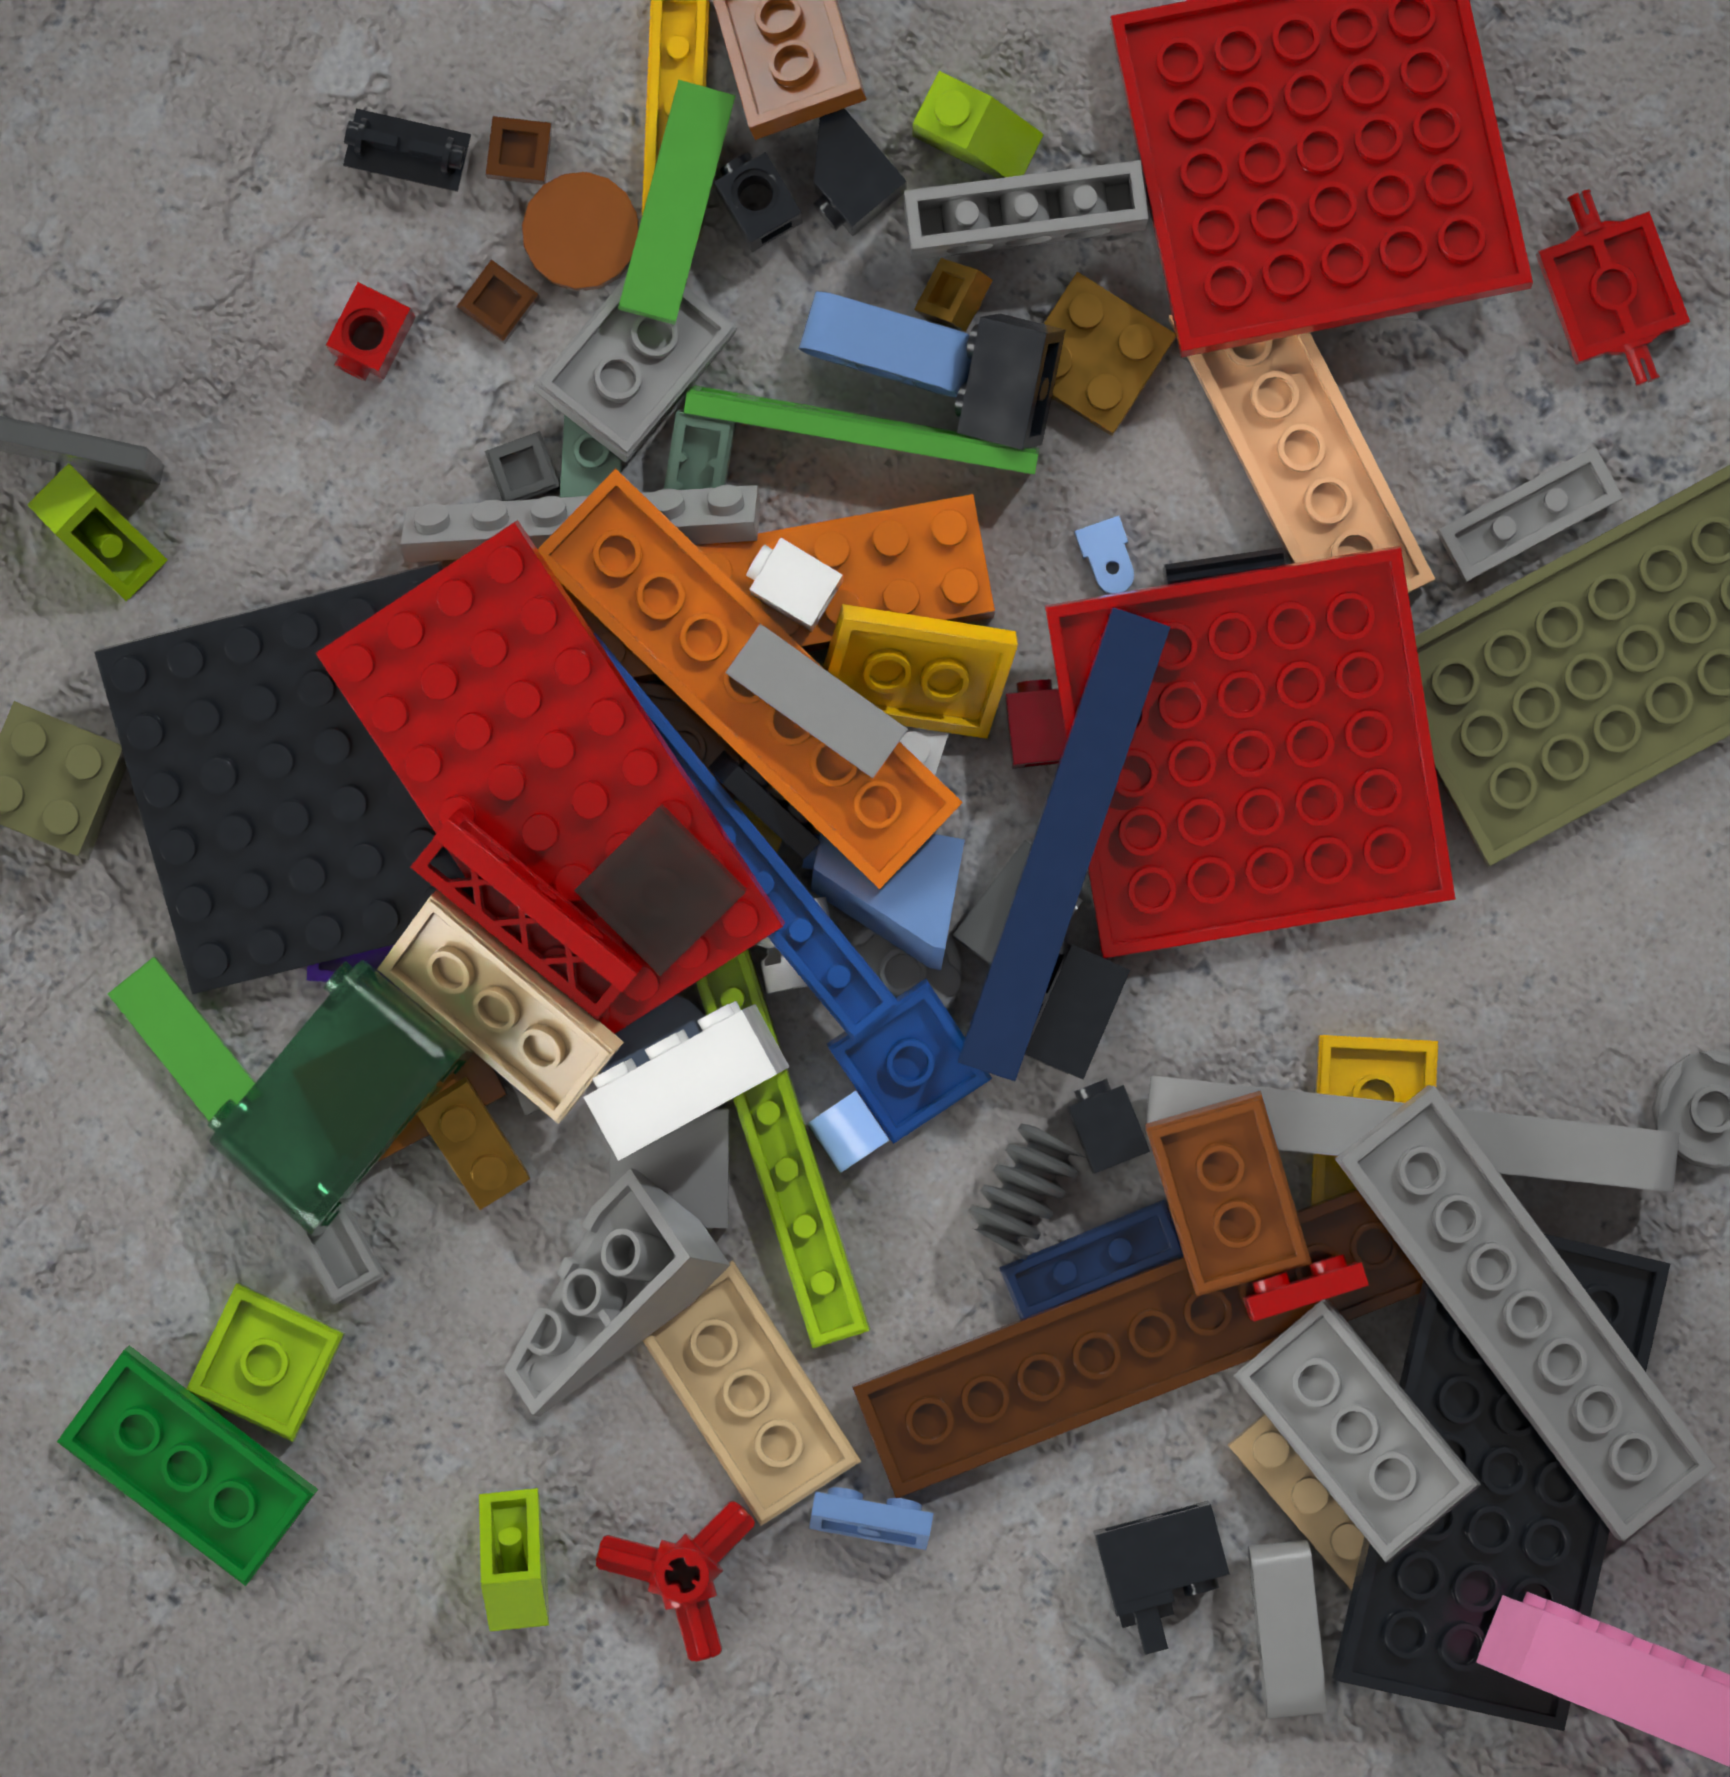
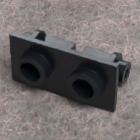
[343,108,471,192]

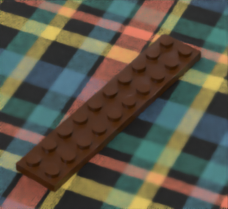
[852,1188,1423,1498]

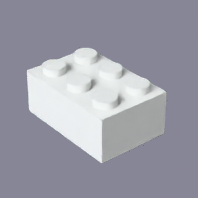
[584,1001,790,1161]

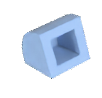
[807,1091,889,1173]

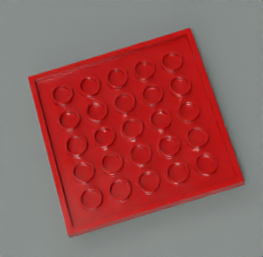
[1110,0,1533,358]
[1044,546,1456,958]

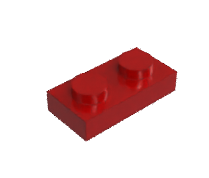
[1243,1254,1369,1322]

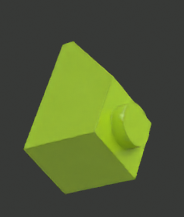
[912,71,1044,178]
[27,463,168,602]
[479,1488,549,1632]

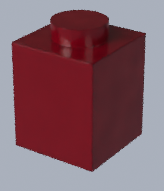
[1005,679,1067,769]

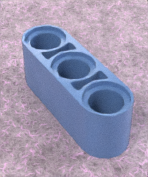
[798,291,972,398]

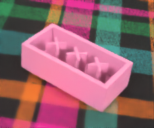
[1476,1592,1730,1767]

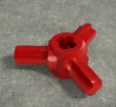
[596,1501,755,1662]

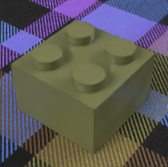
[0,701,127,860]

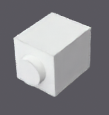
[746,538,843,632]

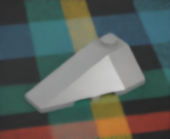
[504,1168,730,1417]

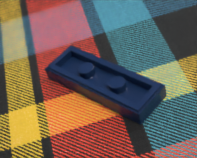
[999,1199,1184,1320]

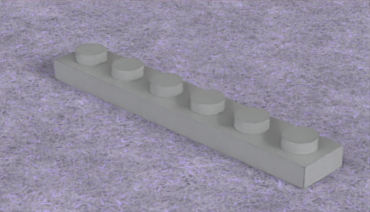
[400,485,761,563]

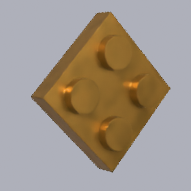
[1044,272,1177,437]

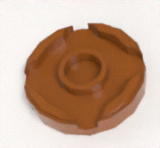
[522,172,639,291]

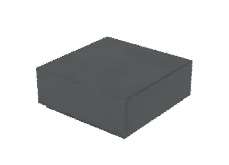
[485,431,560,501]

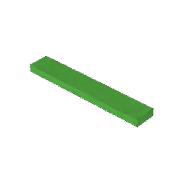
[683,385,1039,475]

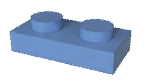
[809,1487,934,1550]

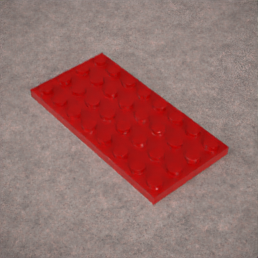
[316,520,785,1034]

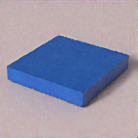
[827,978,992,1144]

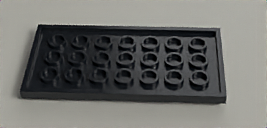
[1332,1233,1671,1731]

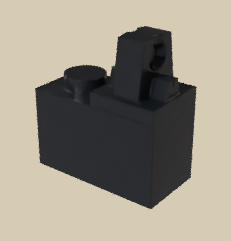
[1093,1501,1230,1655]

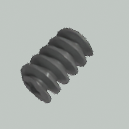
[968,1123,1086,1260]

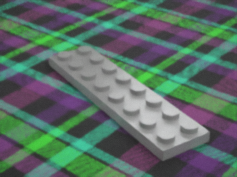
[1335,1085,1715,1541]

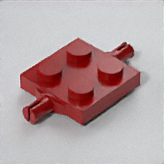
[1536,189,1690,386]

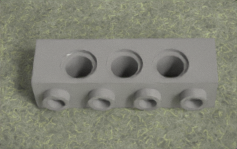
[904,160,1148,261]

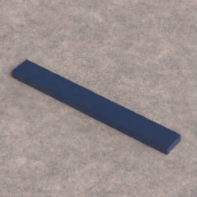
[958,607,1170,1082]

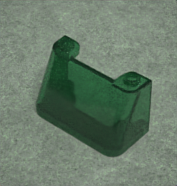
[207,960,474,1236]

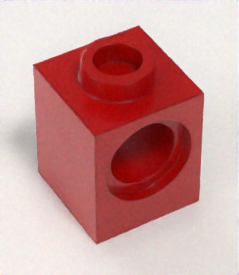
[326,282,416,381]

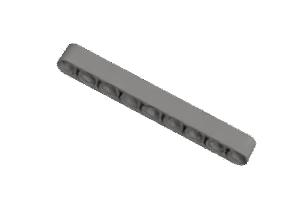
[1144,1075,1680,1192]

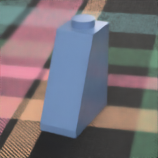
[802,833,965,970]

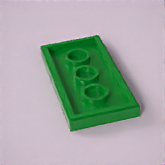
[57,1345,318,1586]

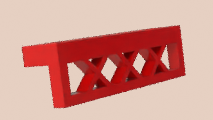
[410,810,644,1021]

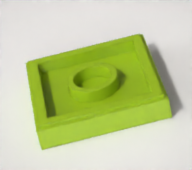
[186,1283,345,1442]

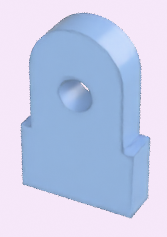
[1074,516,1134,594]

